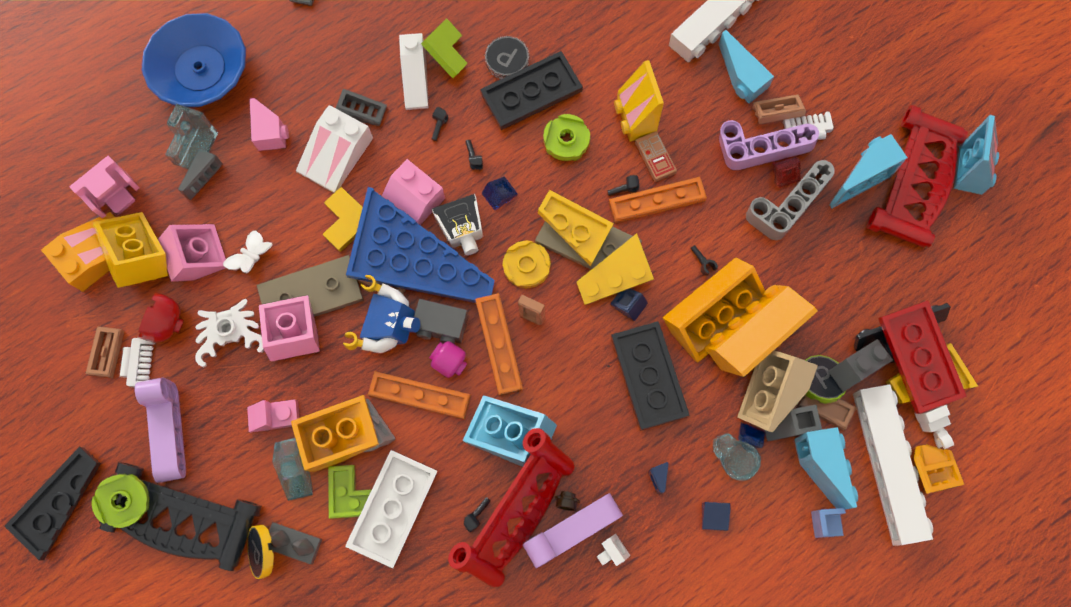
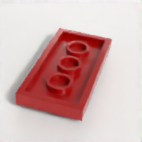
[878,300,967,414]

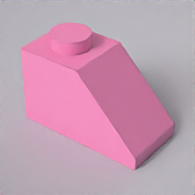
[250,98,289,151]

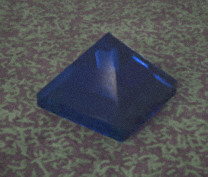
[738,423,765,449]

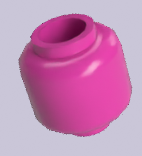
[429,341,467,378]

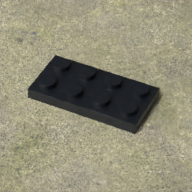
[480,51,583,130]
[611,321,690,431]

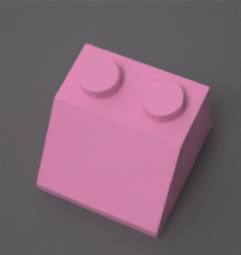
[382,159,445,225]
[158,224,226,282]
[259,295,320,361]

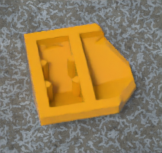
[914,444,964,494]

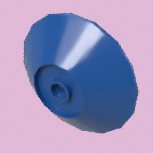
[141,13,246,107]

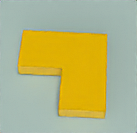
[323,187,363,252]

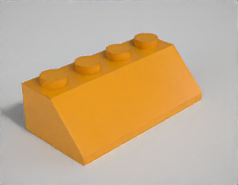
[662,258,765,363]
[705,285,818,377]

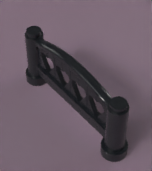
[99,462,262,571]

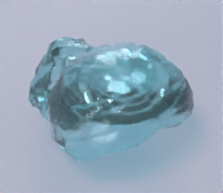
[713,433,761,481]

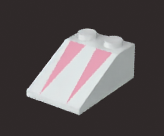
[296,105,373,193]

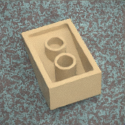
[737,350,818,432]

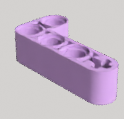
[719,120,819,170]
[135,377,186,483]
[523,493,623,569]

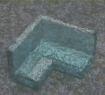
[165,104,218,169]

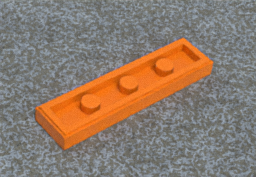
[609,177,707,223]
[475,293,523,395]
[368,371,471,420]

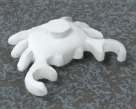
[195,299,264,367]

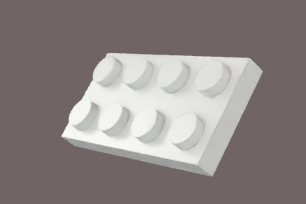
[345,450,437,568]

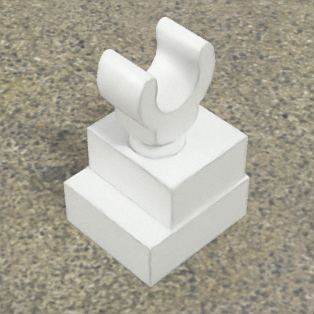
[914,405,954,449]

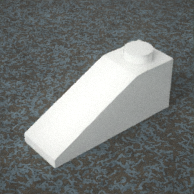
[399,33,429,110]

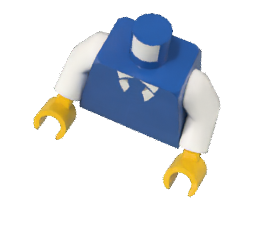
[343,275,421,353]

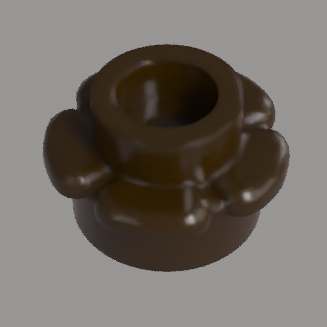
[555,491,580,511]

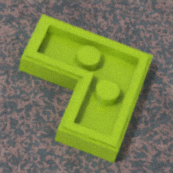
[421,18,467,78]
[328,465,372,519]

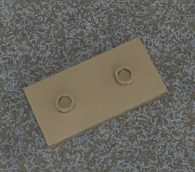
[535,221,642,270]
[257,255,364,317]

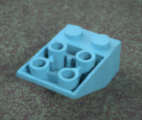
[794,427,858,510]

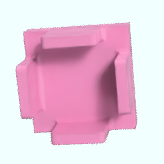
[69,156,140,219]

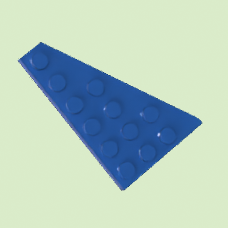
[346,187,495,303]

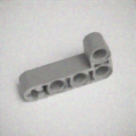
[746,160,834,240]

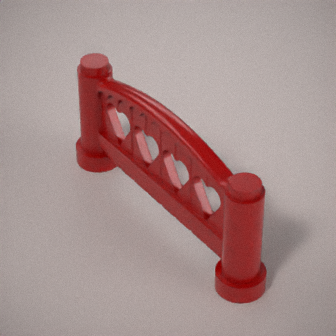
[867,105,968,248]
[448,428,575,587]

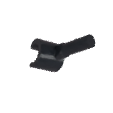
[431,107,449,141]
[465,140,483,170]
[607,175,639,196]
[691,245,718,275]
[464,497,491,532]

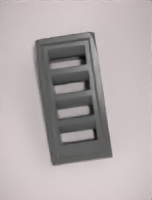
[336,89,387,126]
[178,149,222,200]

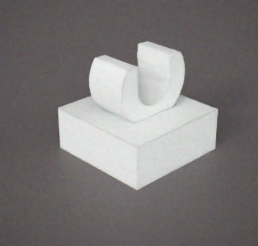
[597,534,630,566]

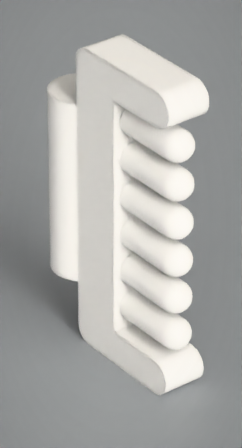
[783,112,833,140]
[120,338,155,387]

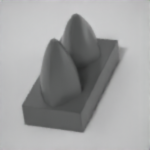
[267,522,322,564]

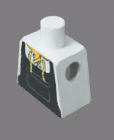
[432,194,483,255]

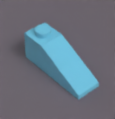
[719,30,774,104]

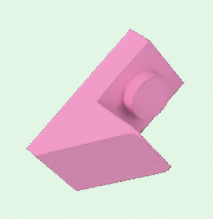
[247,399,299,433]

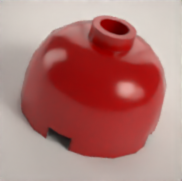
[137,292,184,343]

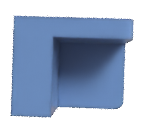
[811,508,846,538]

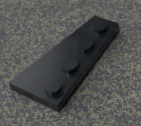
[4,447,101,560]

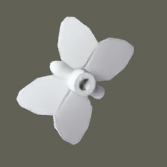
[223,231,273,273]

